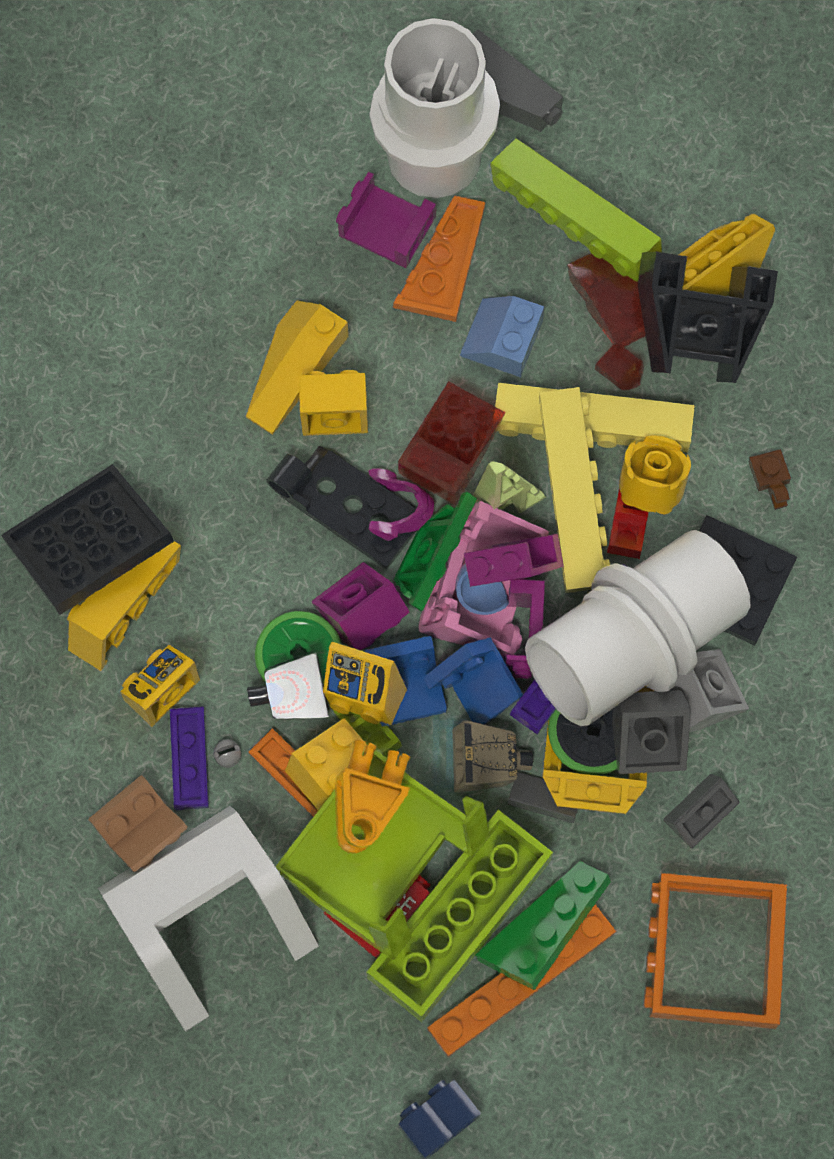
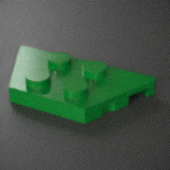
[393,492,477,611]

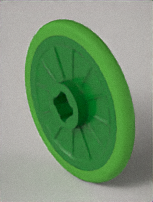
[255,611,342,684]

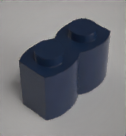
[398,1079,481,1159]

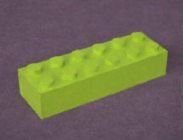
[366,810,553,1022]

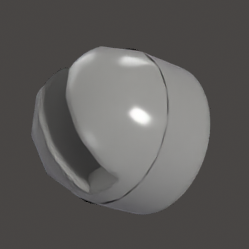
[214,739,241,768]

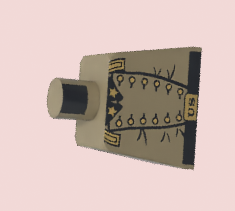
[452,721,533,792]

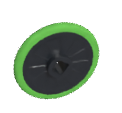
[548,709,617,775]

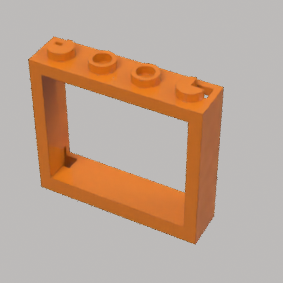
[644,873,787,1029]

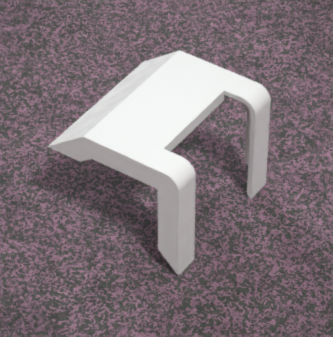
[98,806,319,1031]

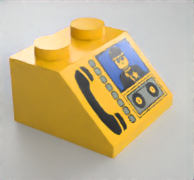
[323,642,407,725]
[120,645,200,727]

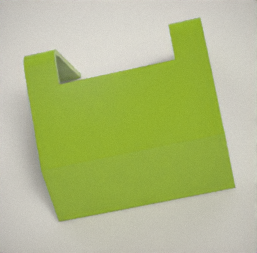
[275,750,489,960]

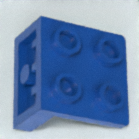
[365,636,447,726]
[423,637,523,725]

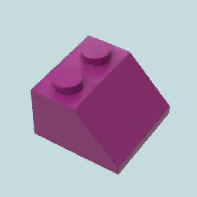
[311,562,410,650]

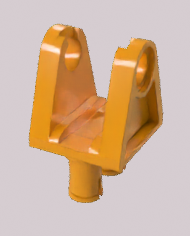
[335,740,410,854]

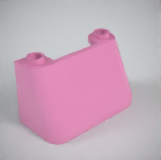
[419,501,549,657]

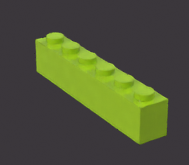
[490,138,662,282]

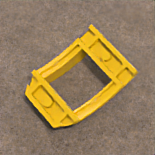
[543,686,654,814]

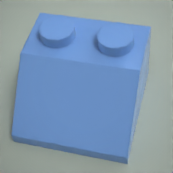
[460,296,544,377]

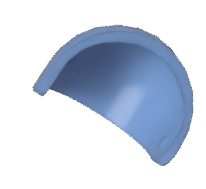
[455,563,509,615]

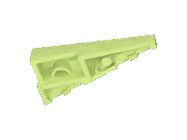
[473,461,546,513]

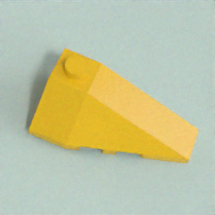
[246,301,349,435]

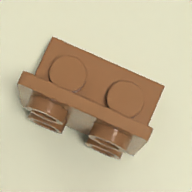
[88,775,187,872]

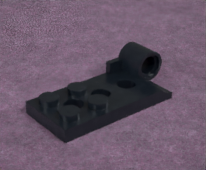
[266,445,416,570]

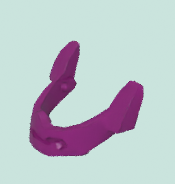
[368,468,435,541]

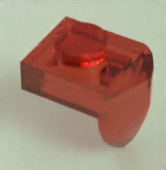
[595,342,644,391]

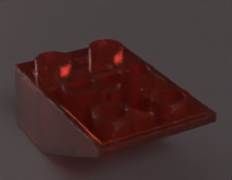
[398,381,505,505]

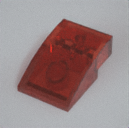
[567,253,646,350]

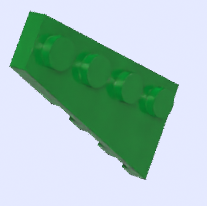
[475,861,611,990]

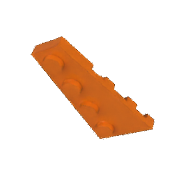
[393,196,485,322]

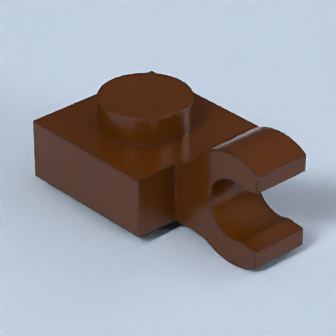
[748,449,791,510]

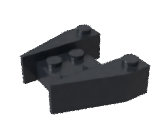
[637,251,778,383]

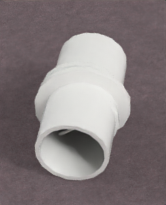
[370,18,500,198]
[525,530,750,726]

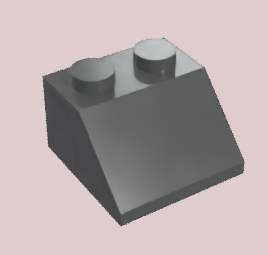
[612,690,691,774]

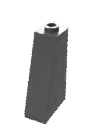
[473,29,563,132]

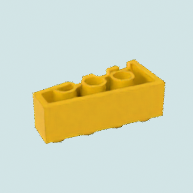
[67,541,181,671]

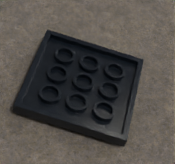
[1,464,174,615]

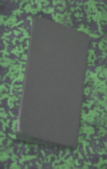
[508,772,578,823]
[663,774,740,848]

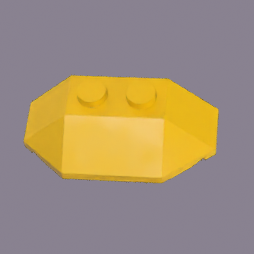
[679,214,775,296]

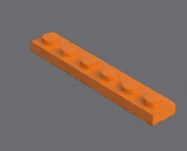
[427,904,616,1057]

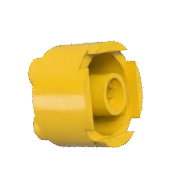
[619,435,691,514]

